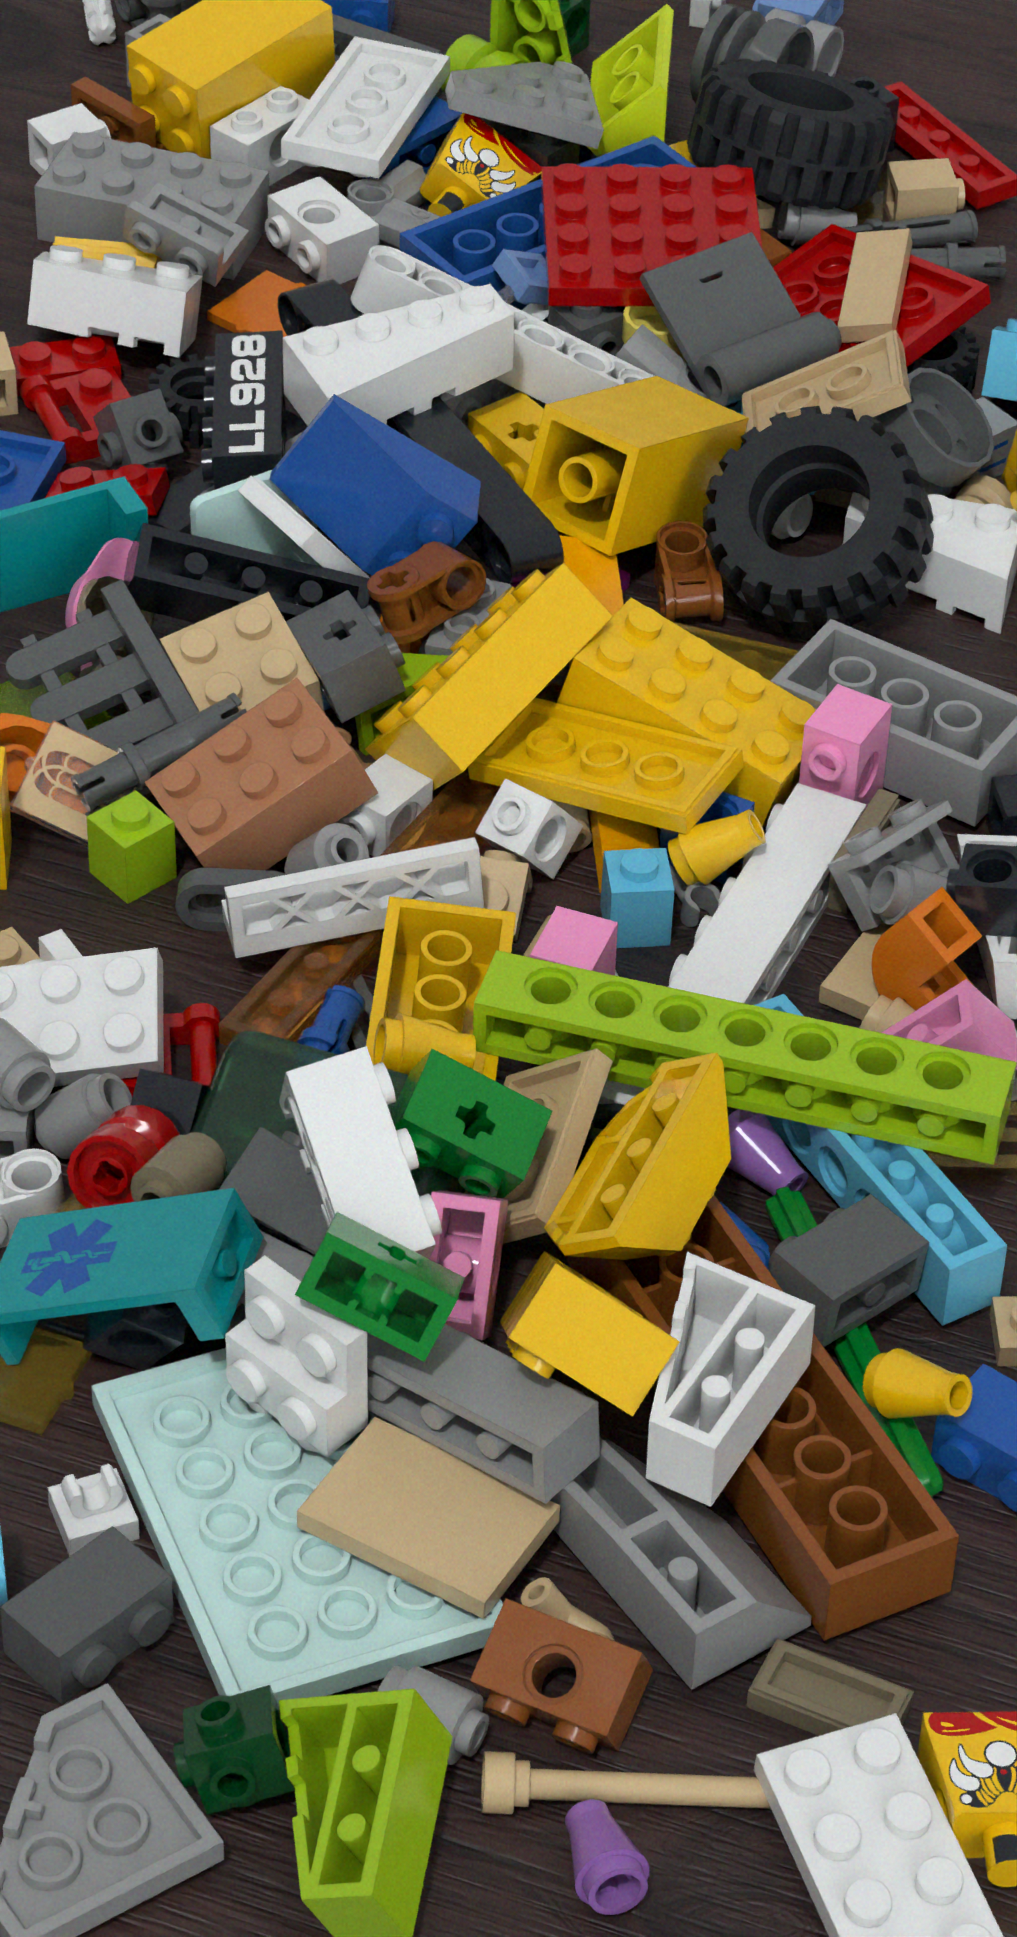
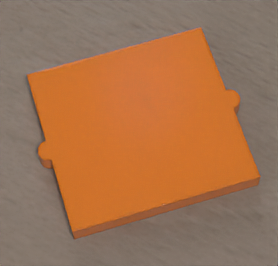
[207,270,306,337]

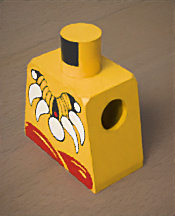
[419,113,542,217]
[917,1711,1017,1887]

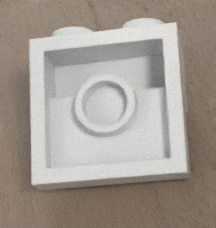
[225,1255,368,1457]

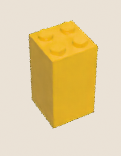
[127,0,335,159]
[523,376,749,556]

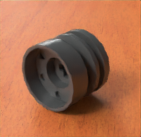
[690,3,814,103]
[873,368,994,496]

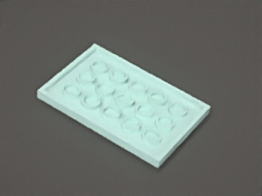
[91,1348,503,1709]

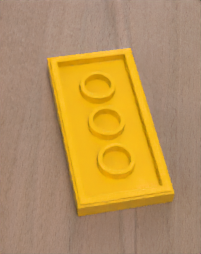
[468,698,744,835]

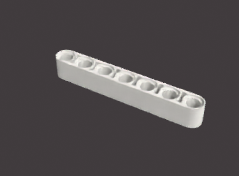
[350,245,654,404]

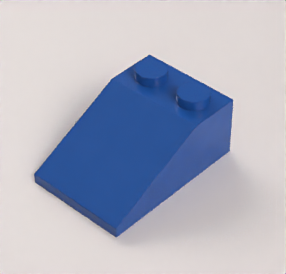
[270,394,481,576]

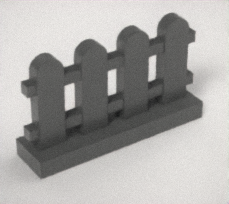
[6,579,199,816]

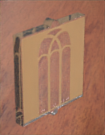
[10,720,139,847]

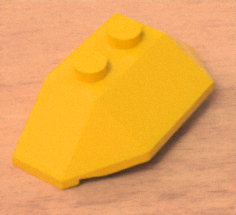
[544,1052,731,1260]

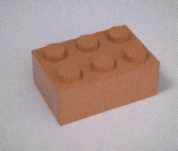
[144,677,378,870]

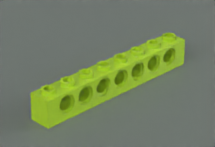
[473,950,1017,1165]

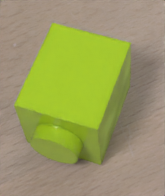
[86,790,177,904]

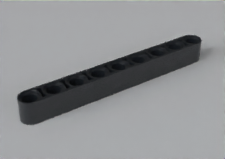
[277,279,564,585]

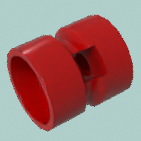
[67,1105,180,1209]

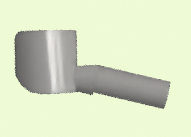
[670,865,721,927]

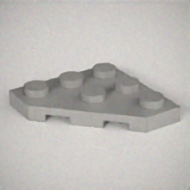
[445,61,604,149]
[0,1683,224,1937]

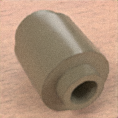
[131,1132,226,1202]

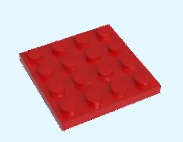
[541,163,763,306]
[773,224,991,367]

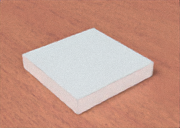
[238,475,370,578]

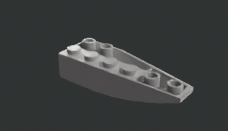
[550,1433,812,1690]

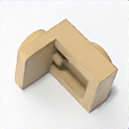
[480,850,533,942]

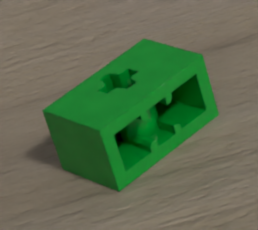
[391,1049,553,1199]
[295,1212,465,1362]

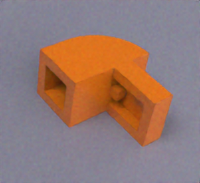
[872,887,982,1011]

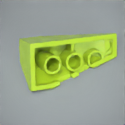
[490,0,572,65]

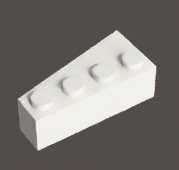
[283,284,514,426]

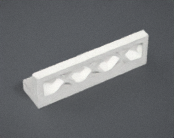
[221,837,484,958]

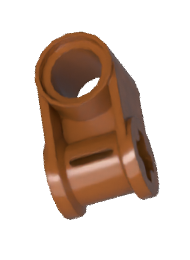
[654,521,724,623]
[367,541,486,644]

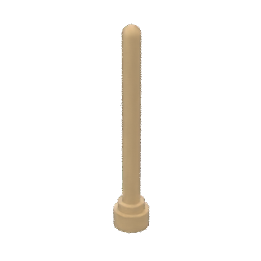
[481,1751,771,1814]

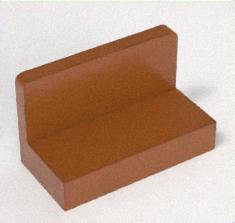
[71,76,169,151]

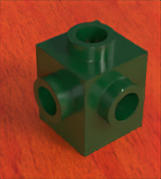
[173,1685,295,1815]

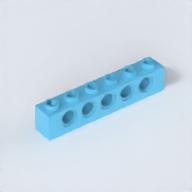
[754,994,1007,1326]

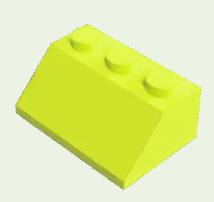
[587,4,674,157]

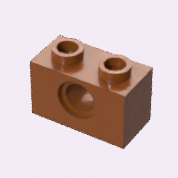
[470,1598,653,1754]

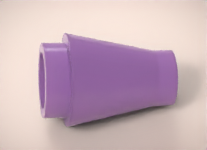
[727,1109,808,1196]
[565,1799,650,1915]

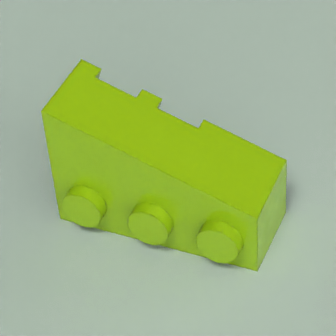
[279,1688,453,1937]

